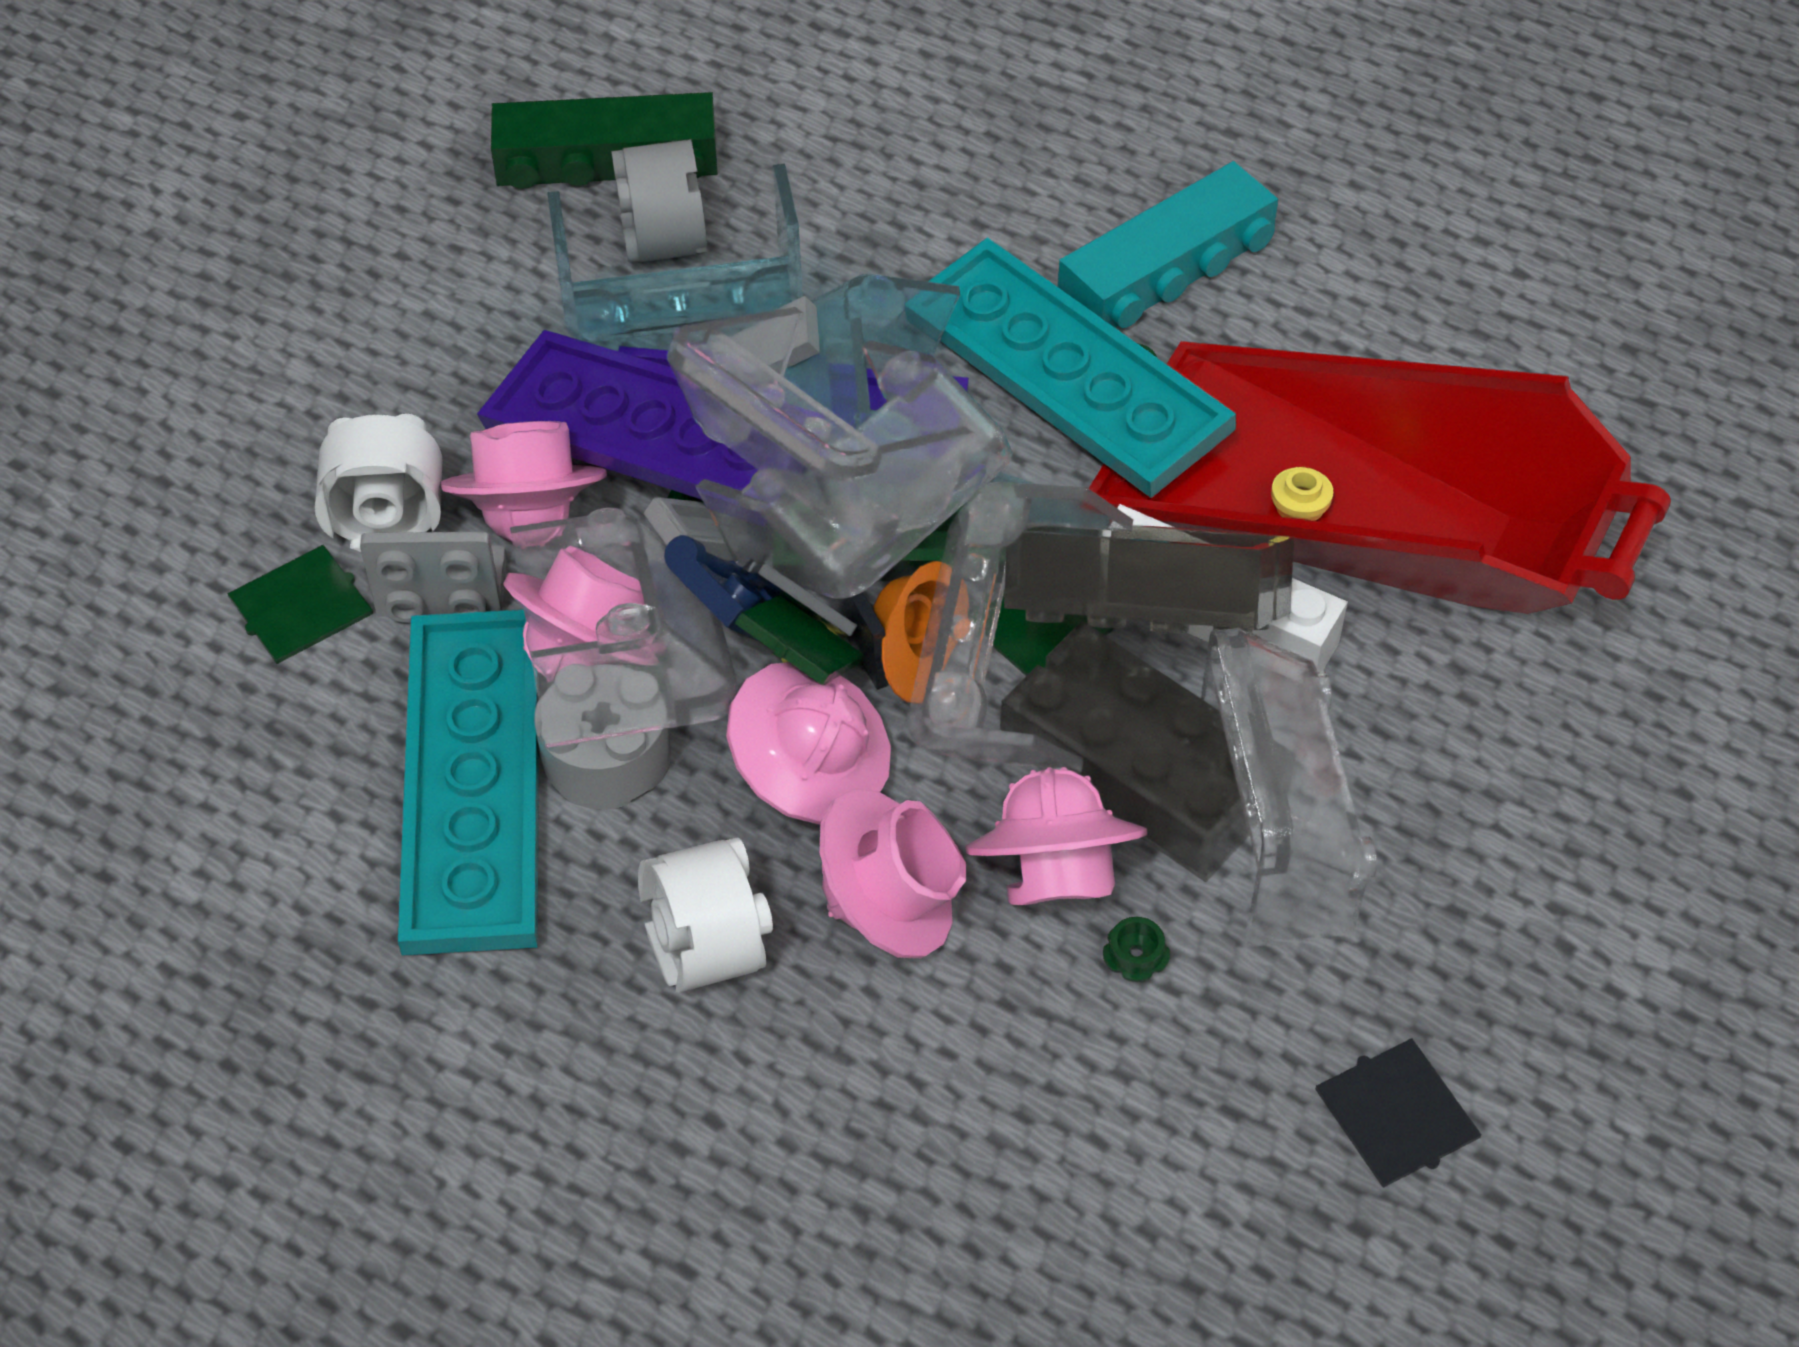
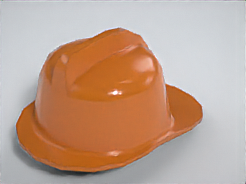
[873,561,972,703]

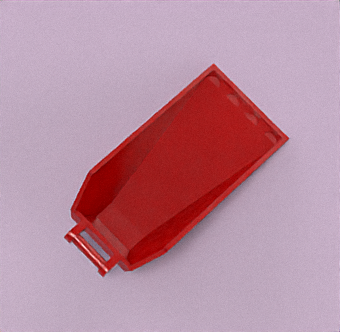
[1081,341,1671,614]

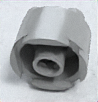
[611,139,707,263]
[534,661,671,809]

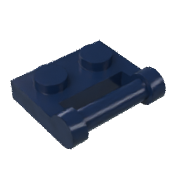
[664,535,776,641]

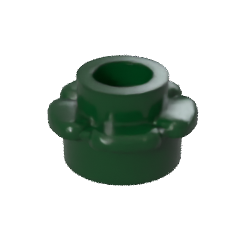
[1103,917,1170,982]

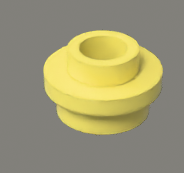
[1271,467,1333,521]

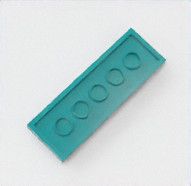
[904,237,1236,498]
[398,609,540,956]

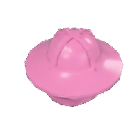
[440,421,607,547]
[503,546,660,679]
[726,662,891,824]
[965,767,1147,905]
[819,789,966,959]

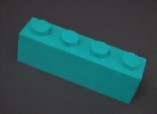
[1058,161,1279,328]

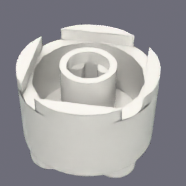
[315,414,443,552]
[638,838,773,993]

